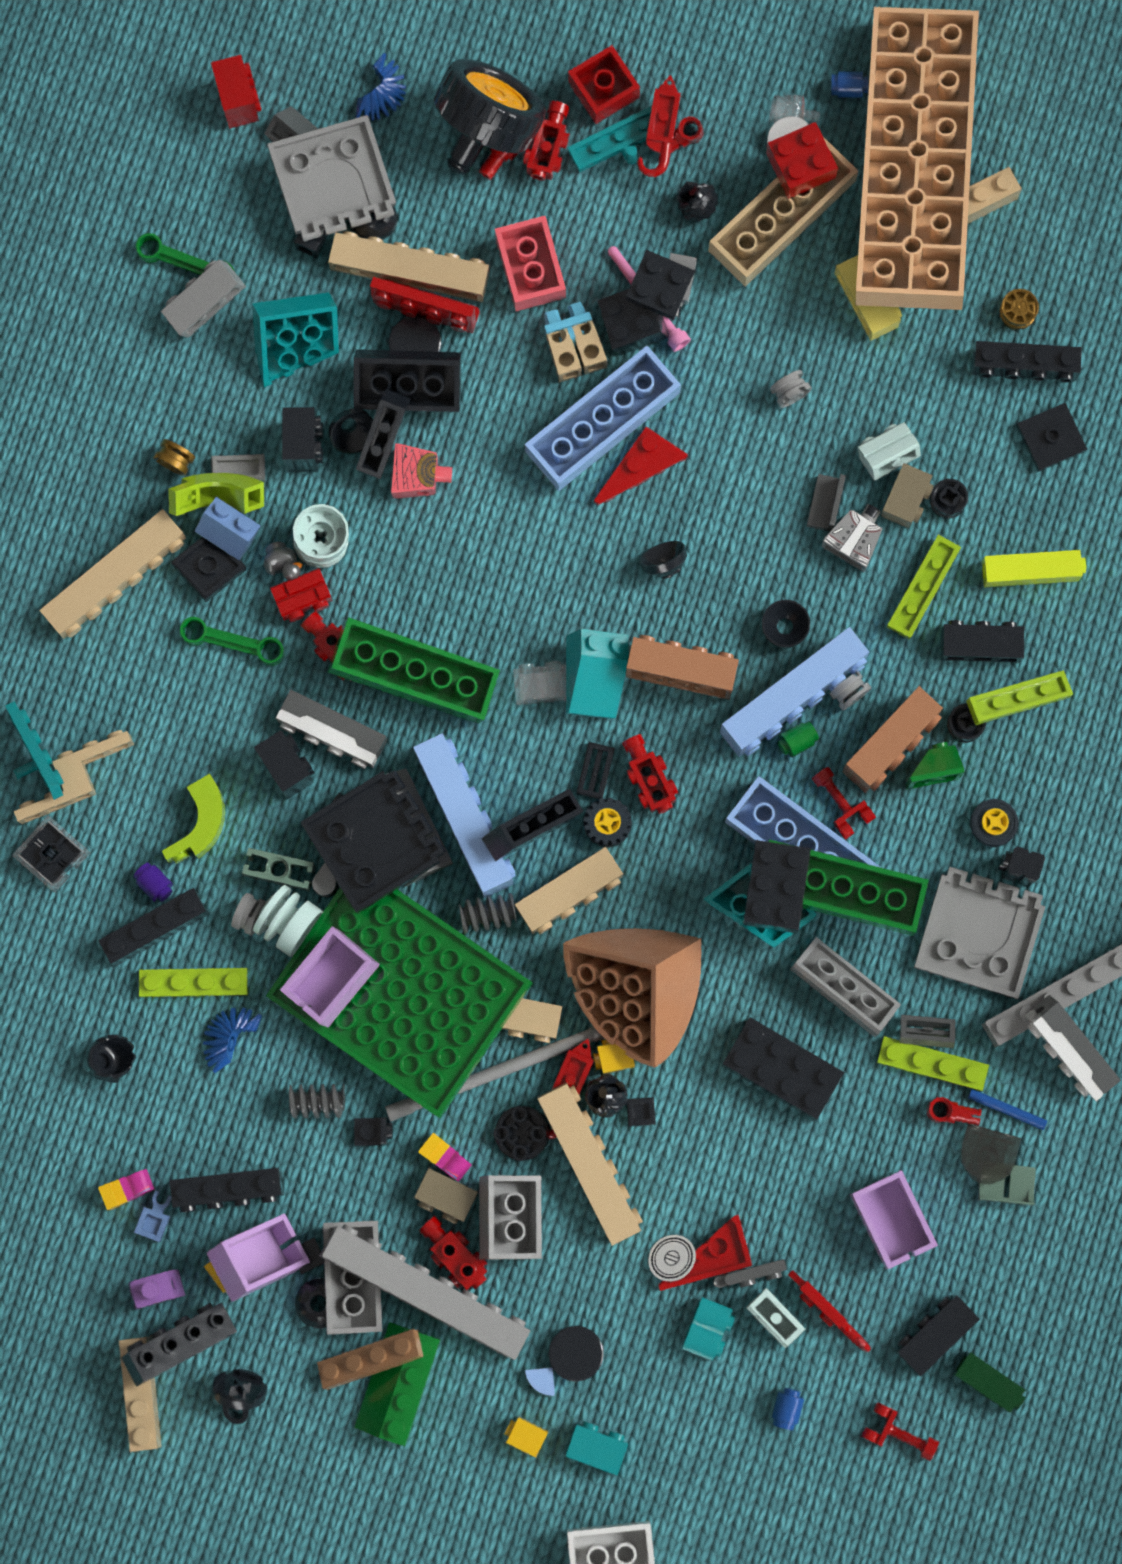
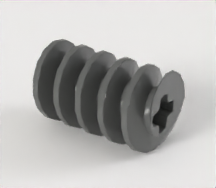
[460,893,517,934]
[289,1084,345,1119]

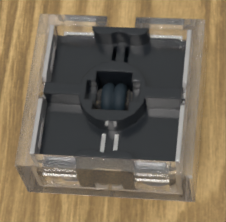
[12,815,91,893]

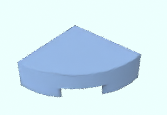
[525,1368,555,1396]

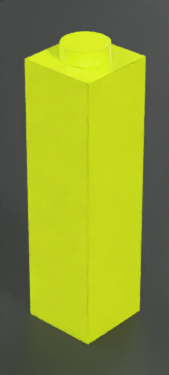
[982,550,1086,587]

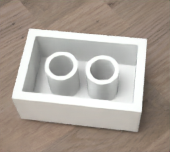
[567,1521,655,1564]

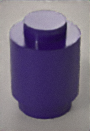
[133,862,173,902]

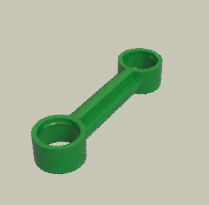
[136,233,235,276]
[180,617,285,666]

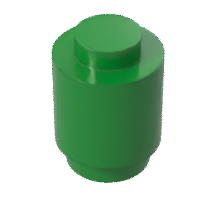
[777,721,819,758]

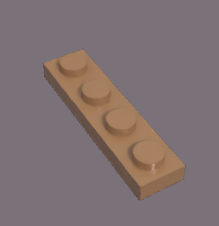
[317,1329,423,1390]

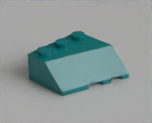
[252,292,339,388]
[703,863,817,948]

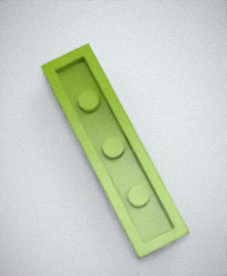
[887,535,961,640]
[966,670,1073,725]
[139,968,248,997]
[877,1036,989,1092]

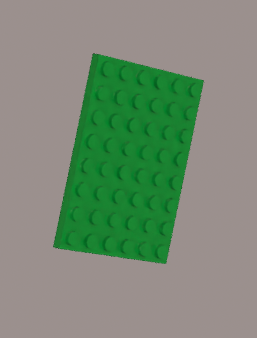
[266,888,533,1119]

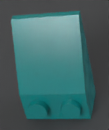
[566,629,629,719]

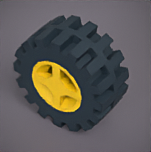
[584,798,632,848]

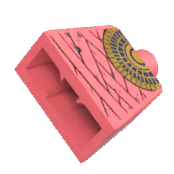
[391,443,453,499]

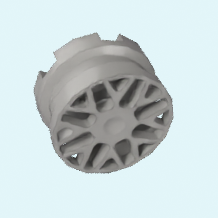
[770,370,812,408]
[829,671,872,711]
[231,893,266,936]

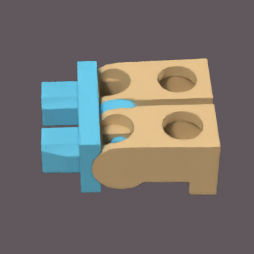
[544,302,607,383]

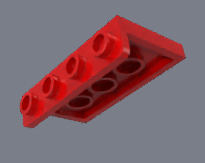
[370,277,480,333]

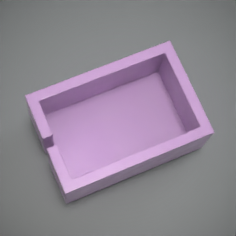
[280,927,380,1027]
[850,1170,938,1269]
[207,1213,310,1302]

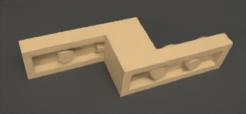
[14,730,134,825]

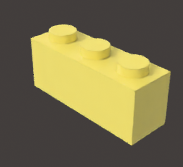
[835,255,902,341]

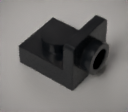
[354,1117,393,1146]

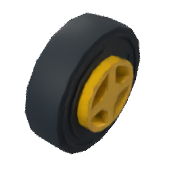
[970,799,1019,847]

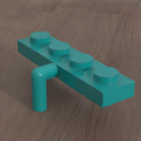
[567,106,652,173]
[5,701,64,800]

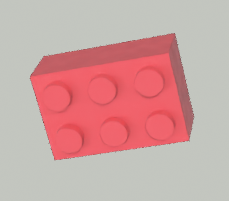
[495,216,566,311]

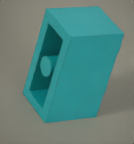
[565,1421,629,1476]

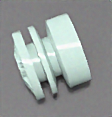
[293,504,349,568]
[253,885,323,957]

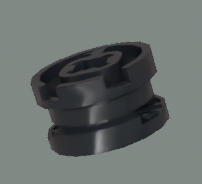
[929,478,968,519]
[947,703,986,743]

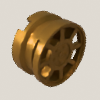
[999,289,1039,330]
[153,439,196,476]

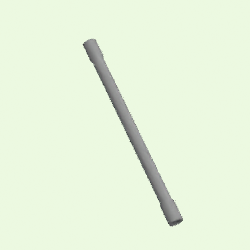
[385,1026,605,1121]

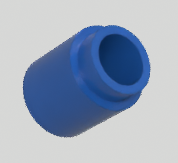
[831,71,868,98]
[772,1387,805,1430]

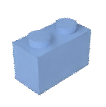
[195,497,261,560]

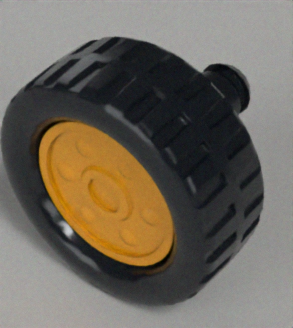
[434,59,546,175]

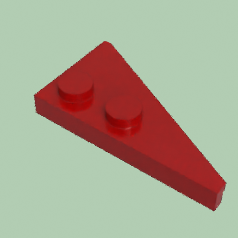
[594,426,688,505]
[658,1214,752,1291]

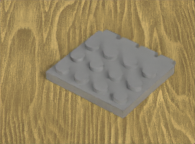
[267,115,396,242]
[913,867,1046,1000]

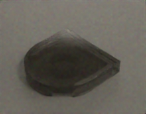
[960,1124,1021,1184]

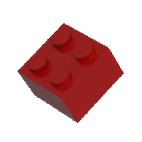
[568,45,640,124]
[211,55,262,129]
[766,122,838,199]

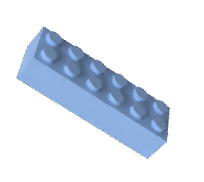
[525,346,681,491]
[720,627,869,758]
[413,733,516,899]
[725,776,880,867]

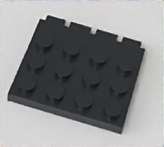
[300,771,446,914]

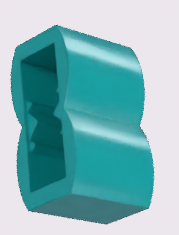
[681,1297,735,1361]

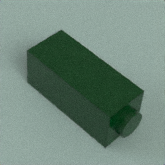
[952,1351,1026,1413]

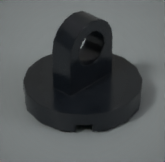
[212,1369,268,1424]

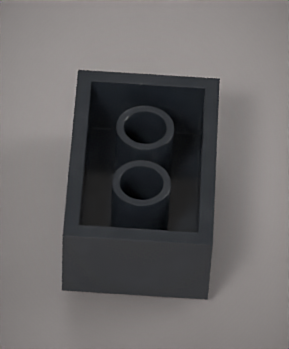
[742,840,811,933]

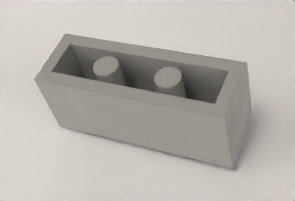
[161,259,246,338]

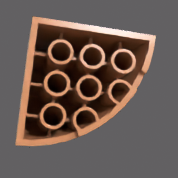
[563,929,701,1067]

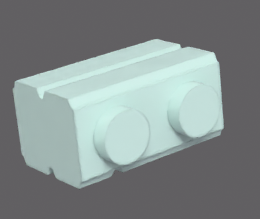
[858,422,921,480]
[746,1288,805,1348]

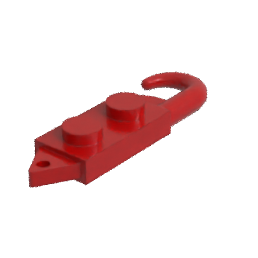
[637,75,681,177]
[549,1038,594,1139]
[788,1270,871,1352]

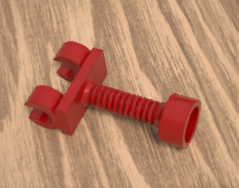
[811,766,876,840]
[862,1402,939,1461]

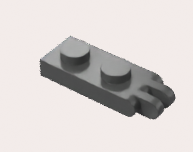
[713,1259,787,1288]

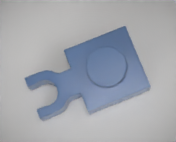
[134,1190,172,1242]

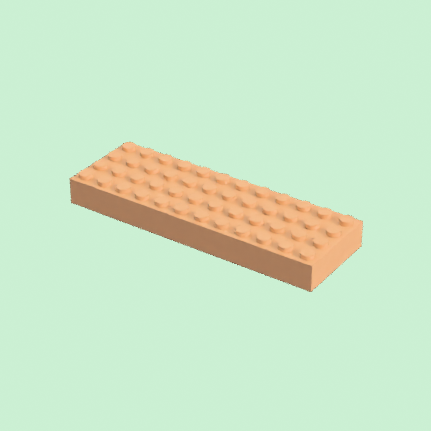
[856,7,979,310]

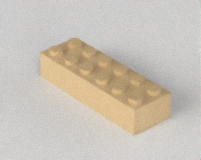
[708,137,858,286]

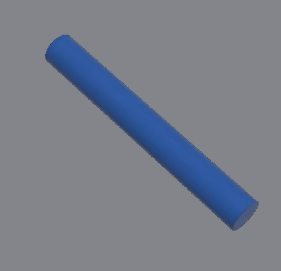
[968,1089,1047,1130]

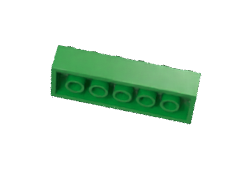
[328,617,500,724]
[768,839,929,936]

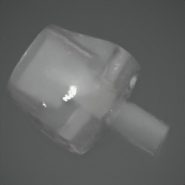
[770,95,820,124]

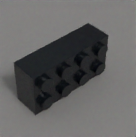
[354,349,462,412]
[722,1017,845,1121]

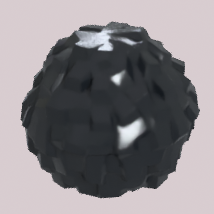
[677,181,718,222]
[585,1074,628,1118]

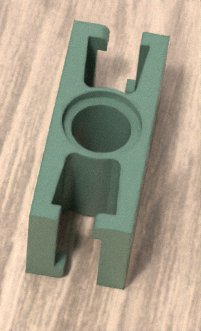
[242,848,316,892]

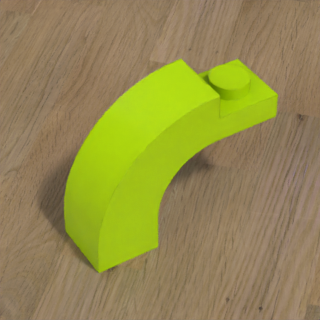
[168,473,264,516]
[162,773,225,864]

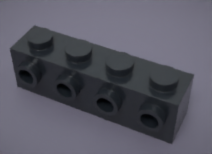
[971,341,1082,383]
[170,1167,284,1213]
[121,1302,237,1387]

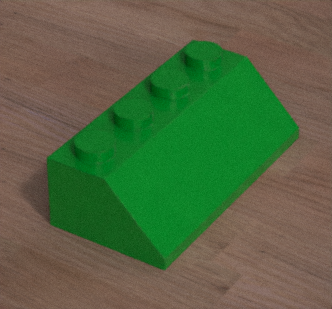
[354,1322,441,1447]

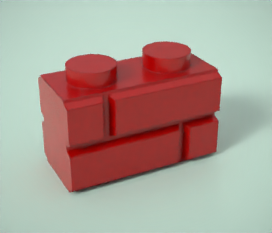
[270,568,333,622]

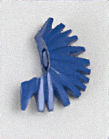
[356,53,406,121]
[203,1008,262,1073]

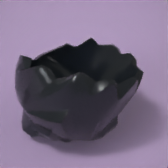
[87,1035,136,1083]

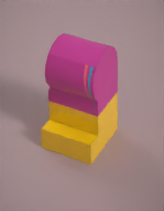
[418,1133,472,1182]
[98,1169,155,1211]

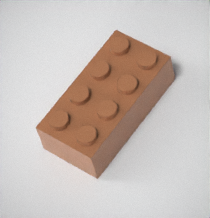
[626,635,739,700]
[842,686,943,794]

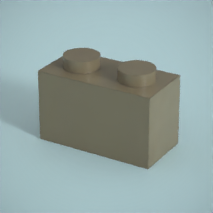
[881,463,934,529]
[414,1168,479,1224]

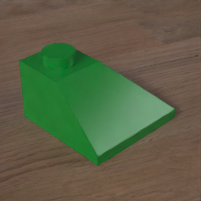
[905,742,965,790]

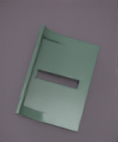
[978,1162,1036,1206]

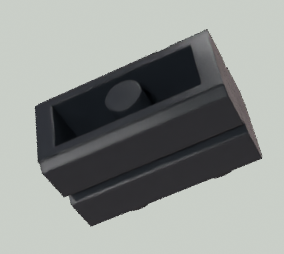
[998,847,1045,887]

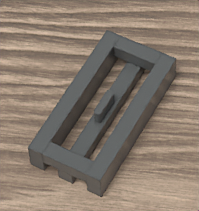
[899,1015,955,1048]

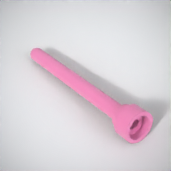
[608,246,691,352]

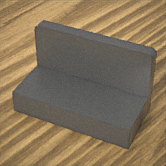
[264,106,318,142]
[807,474,846,532]

